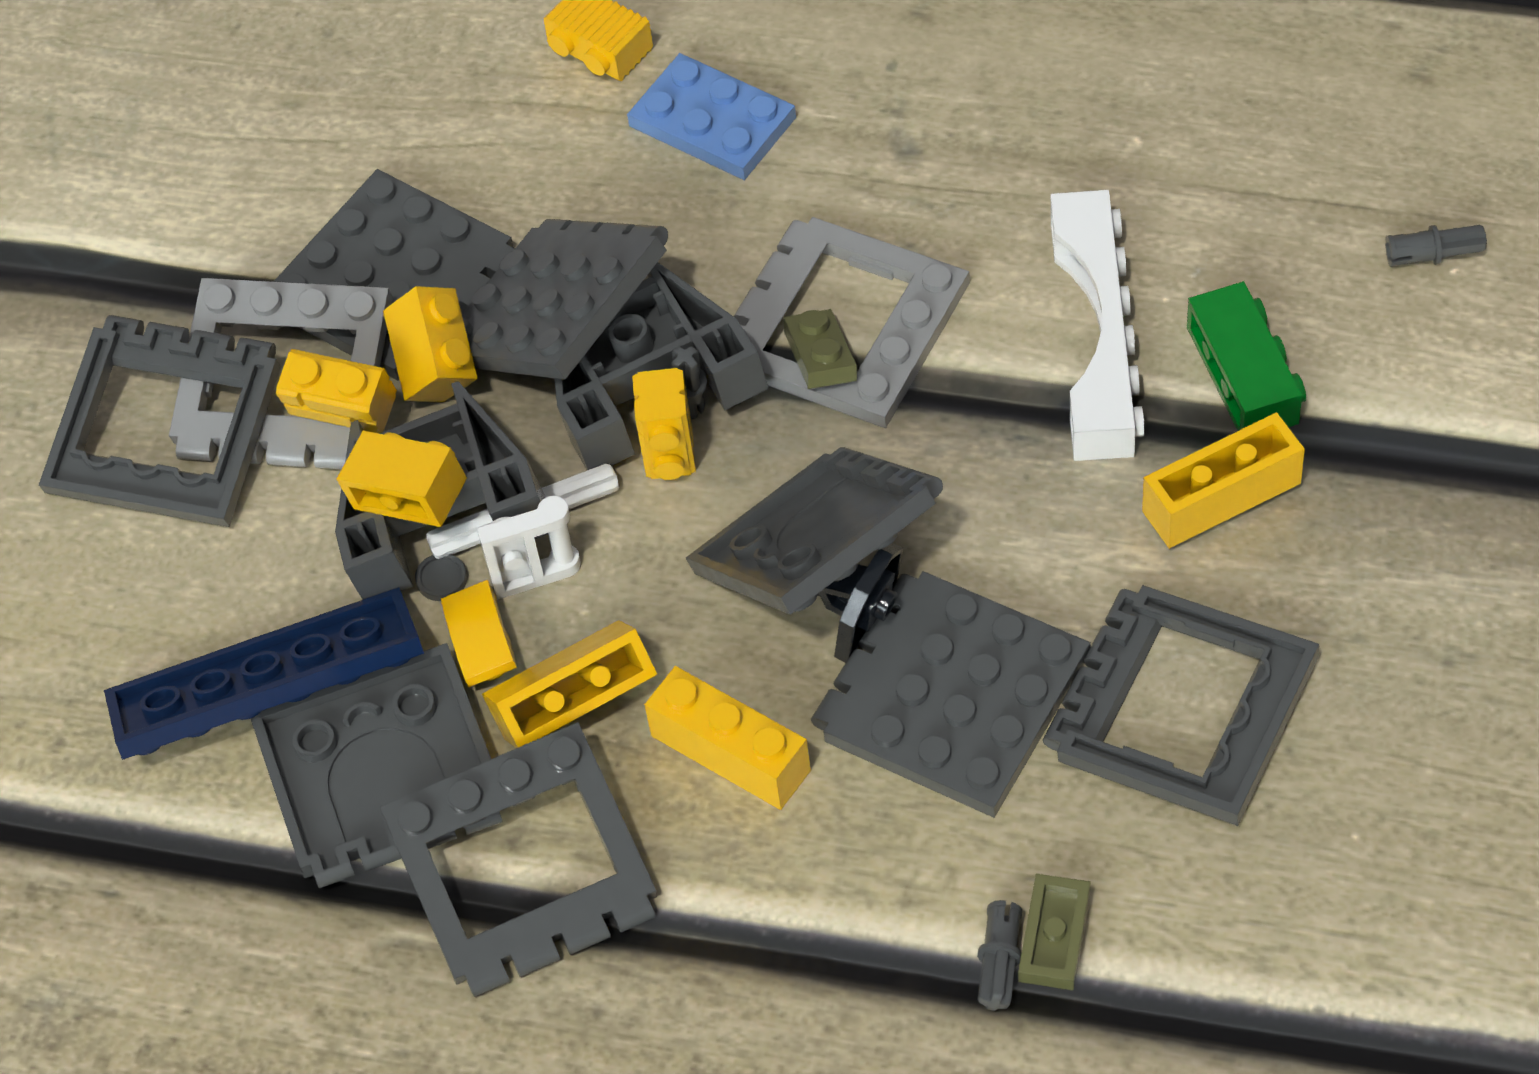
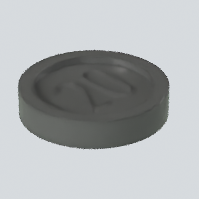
[415,554,467,601]

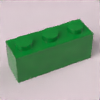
[1187,281,1306,431]

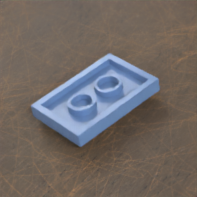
[627,53,796,181]

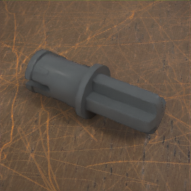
[1385,225,1487,267]
[671,346,707,419]
[977,900,1022,1011]

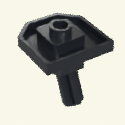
[817,543,903,663]

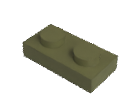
[784,309,857,389]
[1018,874,1091,990]

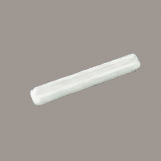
[426,464,619,559]

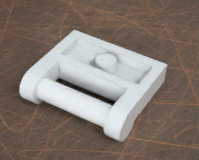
[477,496,581,600]

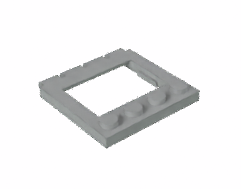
[734,217,970,429]
[169,278,393,469]

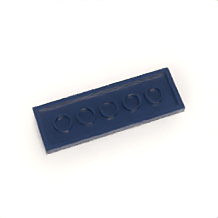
[104,587,424,760]

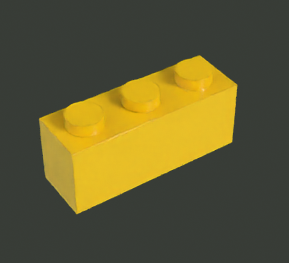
[1142,412,1305,549]
[482,620,658,748]
[644,666,811,810]

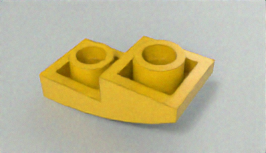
[441,579,517,687]

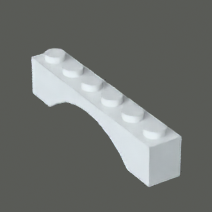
[1051,190,1144,461]

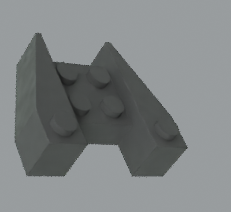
[554,262,769,470]
[335,381,548,600]

